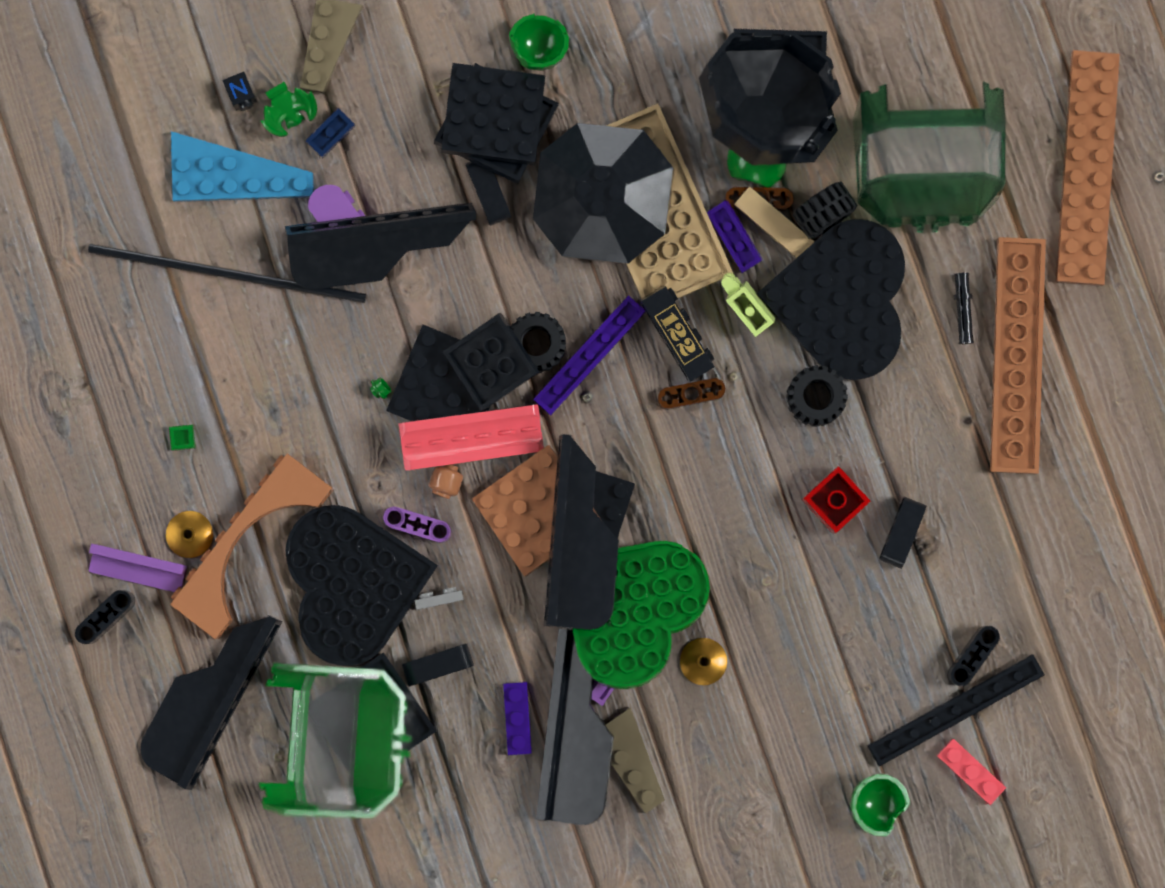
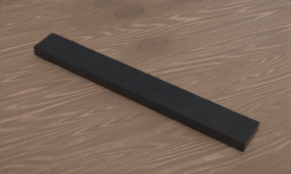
[867,654,1045,767]

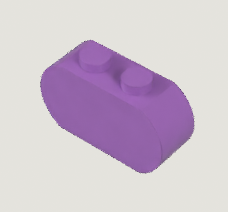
[308,185,365,222]

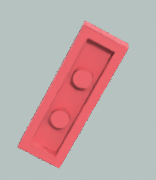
[936,738,1006,805]

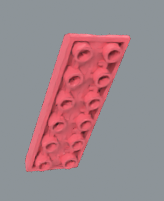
[398,404,544,471]

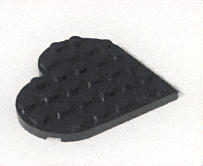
[757,219,905,380]
[285,505,439,666]

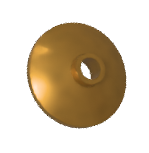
[166,511,213,558]
[680,638,727,685]

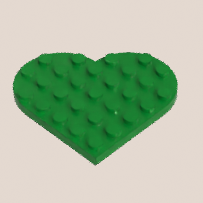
[573,541,710,689]

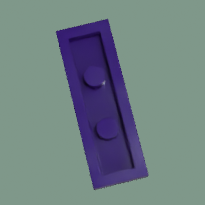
[707,200,763,273]
[503,682,532,755]

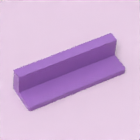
[89,544,187,592]

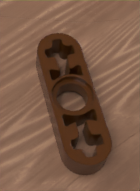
[725,187,794,211]
[658,378,725,409]

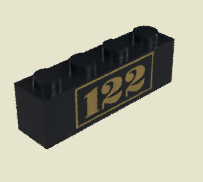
[639,286,715,382]

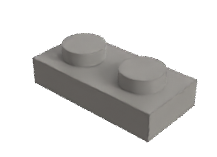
[415,587,464,610]

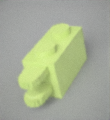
[721,272,776,337]

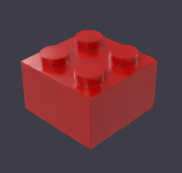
[801,466,871,534]

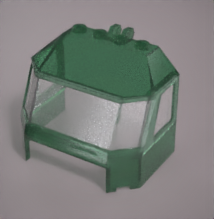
[853,81,1006,233]

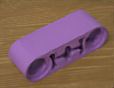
[383,507,451,543]

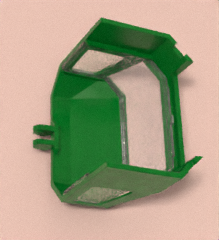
[258,663,411,818]

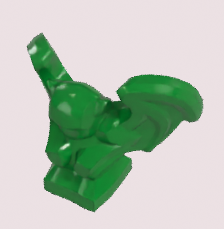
[260,82,317,137]

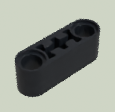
[465,162,512,226]
[879,496,927,569]
[75,590,135,644]
[947,626,1000,686]
[402,643,474,687]

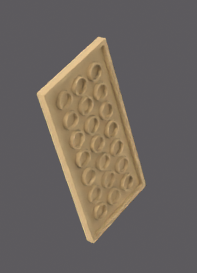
[607,104,733,299]

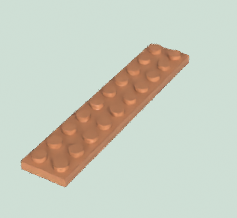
[1056,50,1120,286]
[990,237,1046,474]

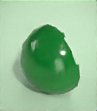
[509,14,569,71]
[727,149,786,188]
[850,774,910,836]

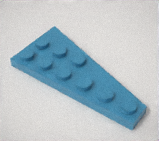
[171,131,314,202]

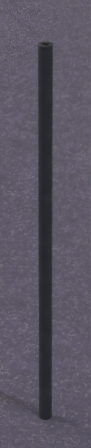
[88,244,367,303]

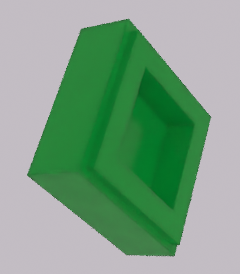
[169,425,196,451]

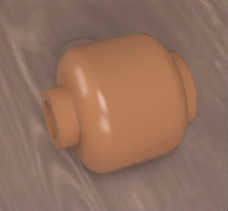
[429,464,463,499]

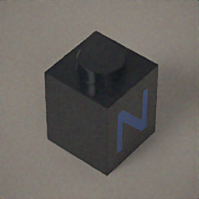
[222,72,257,111]

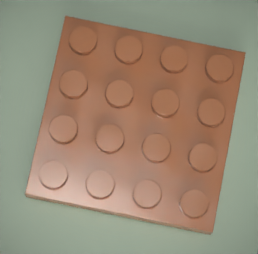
[472,445,600,577]

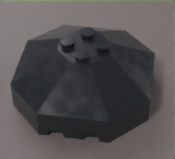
[698,31,841,165]
[533,123,675,264]

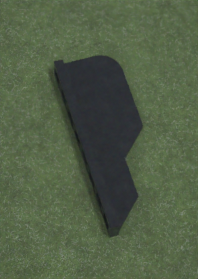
[285,202,476,289]
[543,434,619,630]
[140,615,283,790]
[536,628,614,825]

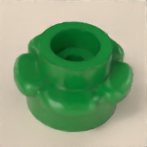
[370,377,391,399]

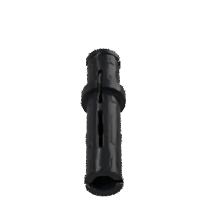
[954,273,974,344]

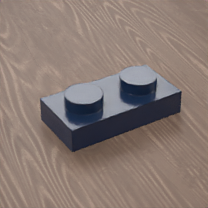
[305,108,356,158]

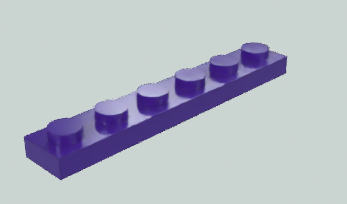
[533,295,645,416]

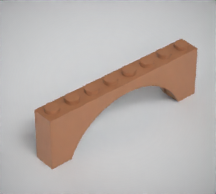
[170,454,334,639]

